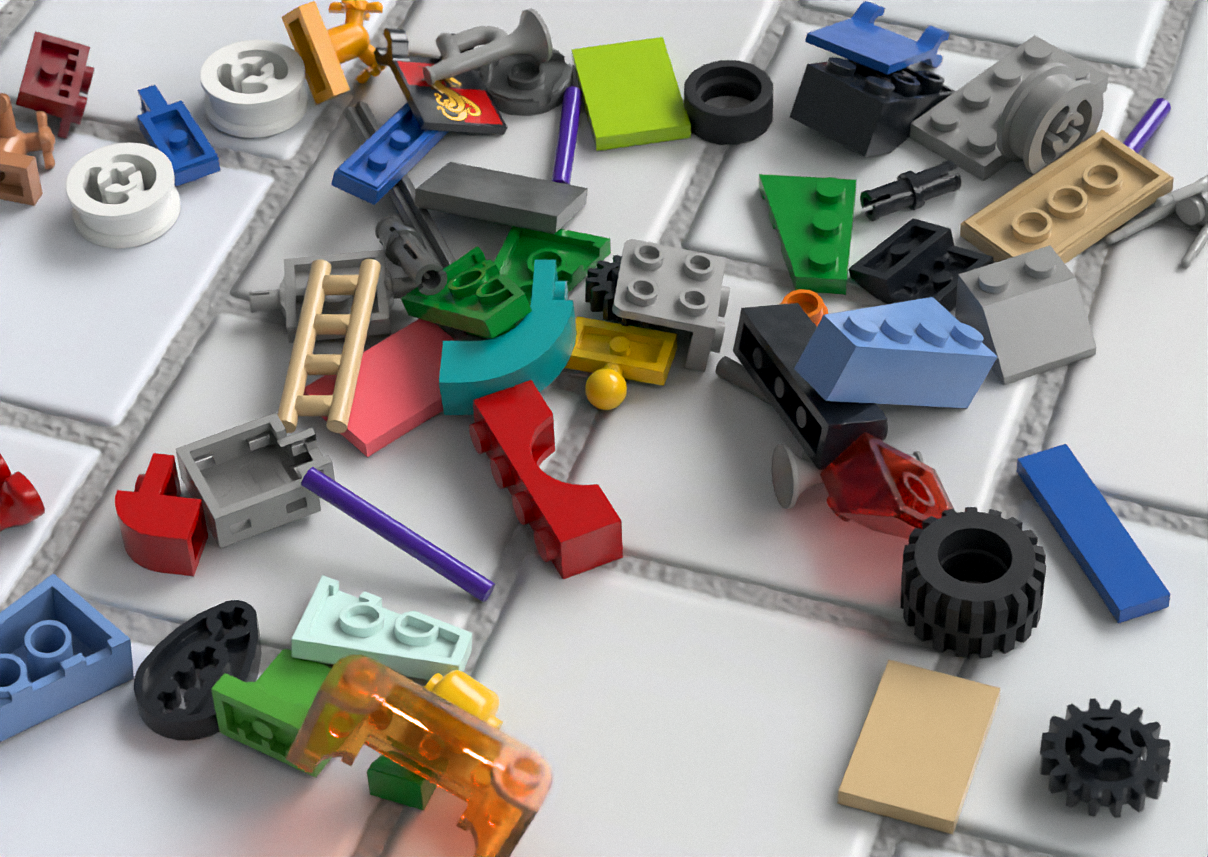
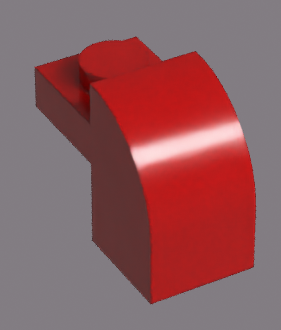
[115,453,208,577]

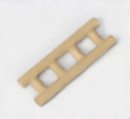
[277,259,381,433]

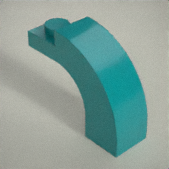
[439,260,577,415]

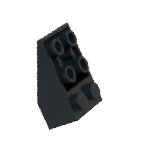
[790,57,956,157]

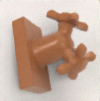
[0,93,55,206]

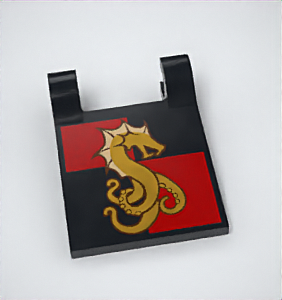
[374,28,508,135]

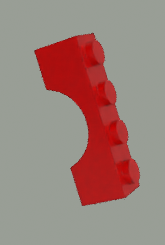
[469,380,623,580]

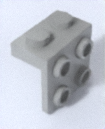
[612,239,730,372]

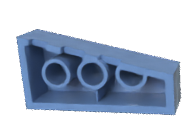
[794,297,998,408]
[0,573,134,742]

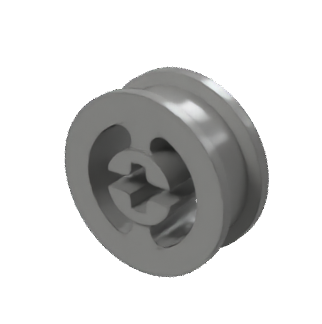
[996,63,1104,175]

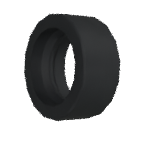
[684,60,773,145]

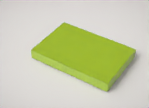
[571,37,691,151]

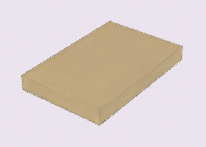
[838,660,1001,834]

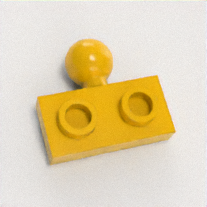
[564,316,678,410]

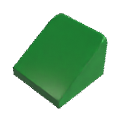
[367,745,447,811]

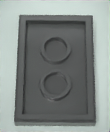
[414,162,588,234]

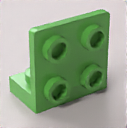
[211,649,378,778]

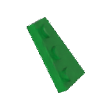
[759,174,857,295]
[466,226,611,339]
[401,246,532,339]

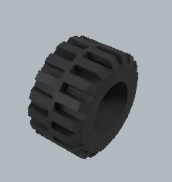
[900,507,1047,658]

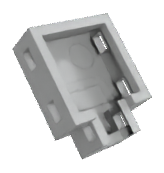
[176,412,335,549]

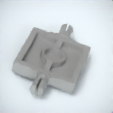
[249,250,417,343]

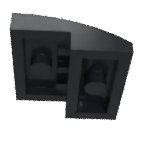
[848,218,994,312]

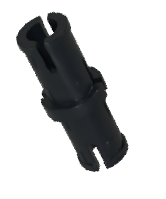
[860,160,962,221]

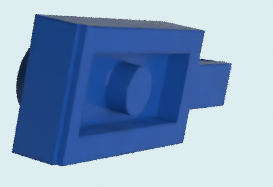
[137,84,221,187]

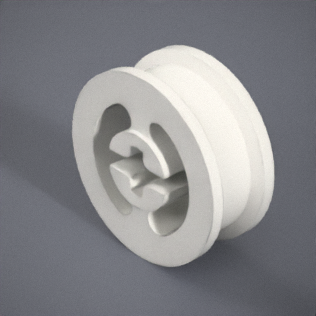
[200,40,308,138]
[66,143,180,248]

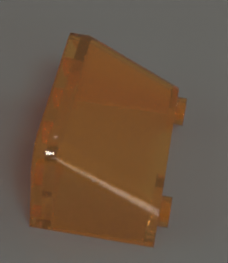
[286,655,553,857]

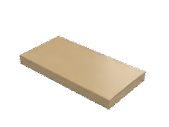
[960,130,1174,264]

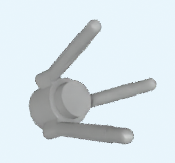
[1105,175,1208,268]

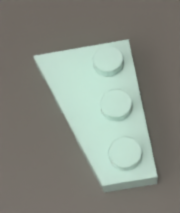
[292,575,472,681]

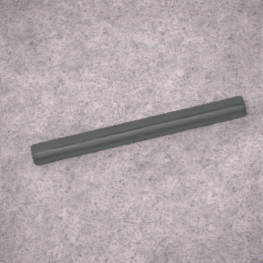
[345,102,456,270]

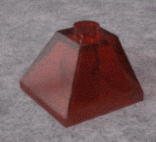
[820,432,955,539]

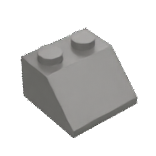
[955,245,1096,385]

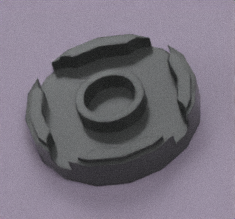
[479,49,573,116]

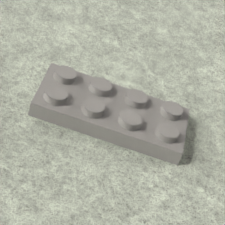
[910,35,1108,181]

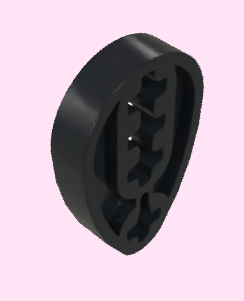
[134,600,262,741]

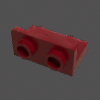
[15,31,95,139]

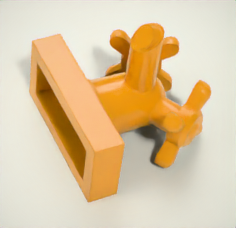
[281,0,387,105]

